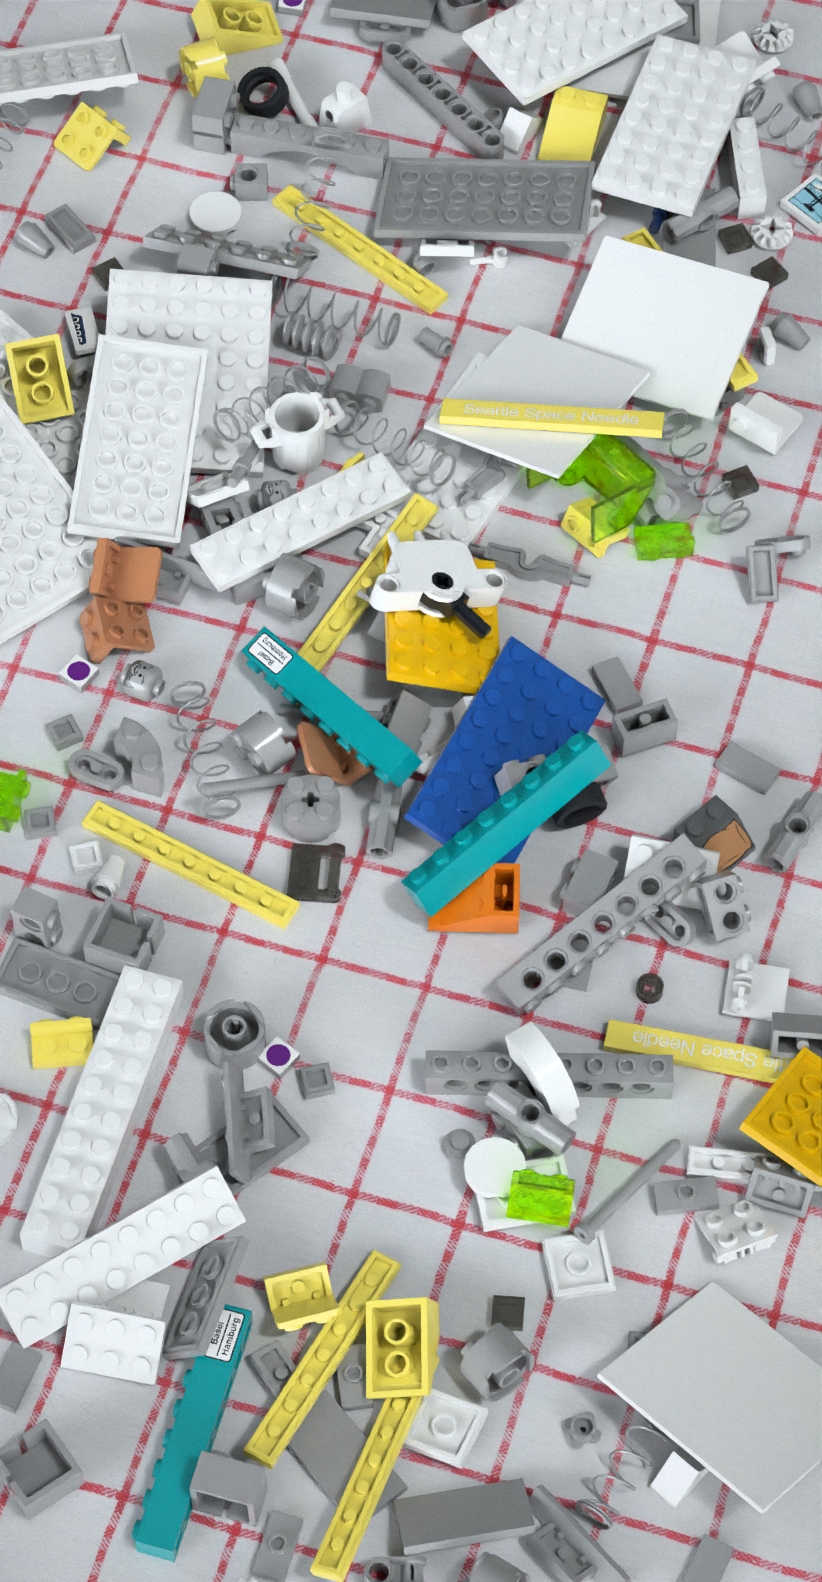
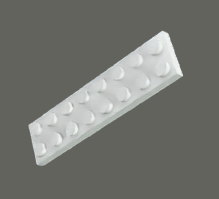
[190,452,411,593]
[0,1165,246,1349]

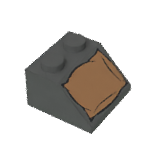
[673,795,756,873]

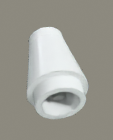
[91,855,125,900]

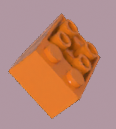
[428,863,520,934]

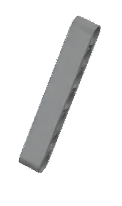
[382,39,504,159]

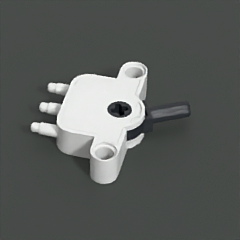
[369,529,507,639]

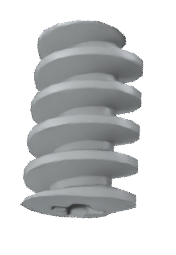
[282,311,343,360]

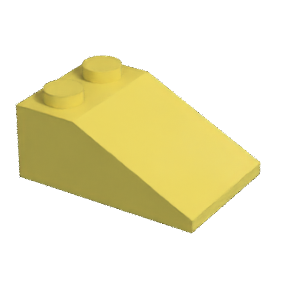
[191,0,284,55]
[537,86,608,161]
[5,334,75,425]
[366,1297,440,1399]

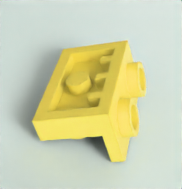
[561,497,630,558]
[30,1016,94,1069]

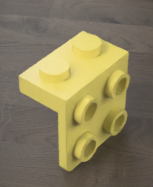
[54,102,131,171]
[263,1261,341,1331]

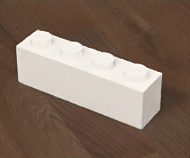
[726,117,767,219]

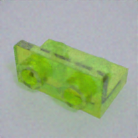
[633,522,695,561]
[0,769,31,833]
[506,1169,575,1227]

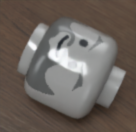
[257,480,297,511]
[120,660,166,702]

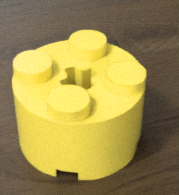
[179,38,230,97]

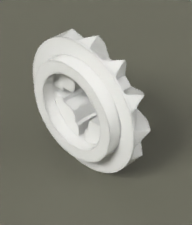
[753,19,794,53]
[751,213,793,250]

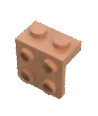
[89,538,163,603]
[80,596,155,663]
[297,721,373,787]

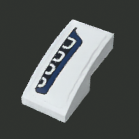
[64,306,99,356]

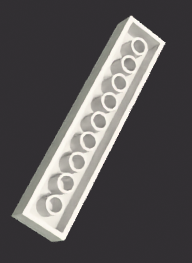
[19,965,184,1258]

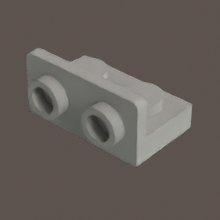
[744,1155,815,1218]

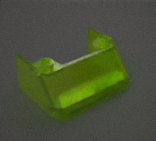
[526,434,656,544]

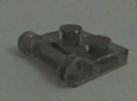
[287,843,346,903]

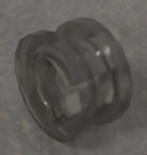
[636,973,664,1004]

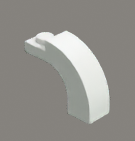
[505,1021,580,1126]

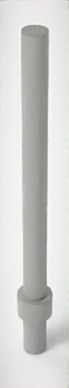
[227,385,296,488]

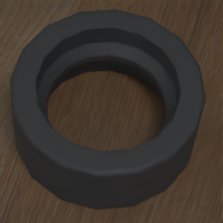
[237,67,290,118]
[552,782,608,829]

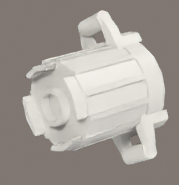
[250,391,345,475]

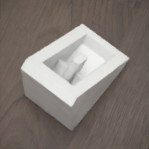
[500,107,545,155]
[650,1447,709,1509]

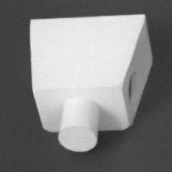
[318,82,372,133]

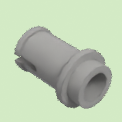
[418,327,453,357]

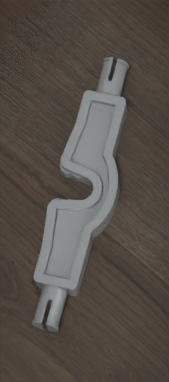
[455,453,520,506]
[468,542,591,587]

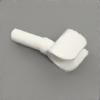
[470,247,508,269]

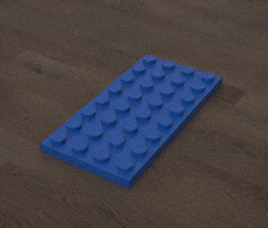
[403,636,606,863]

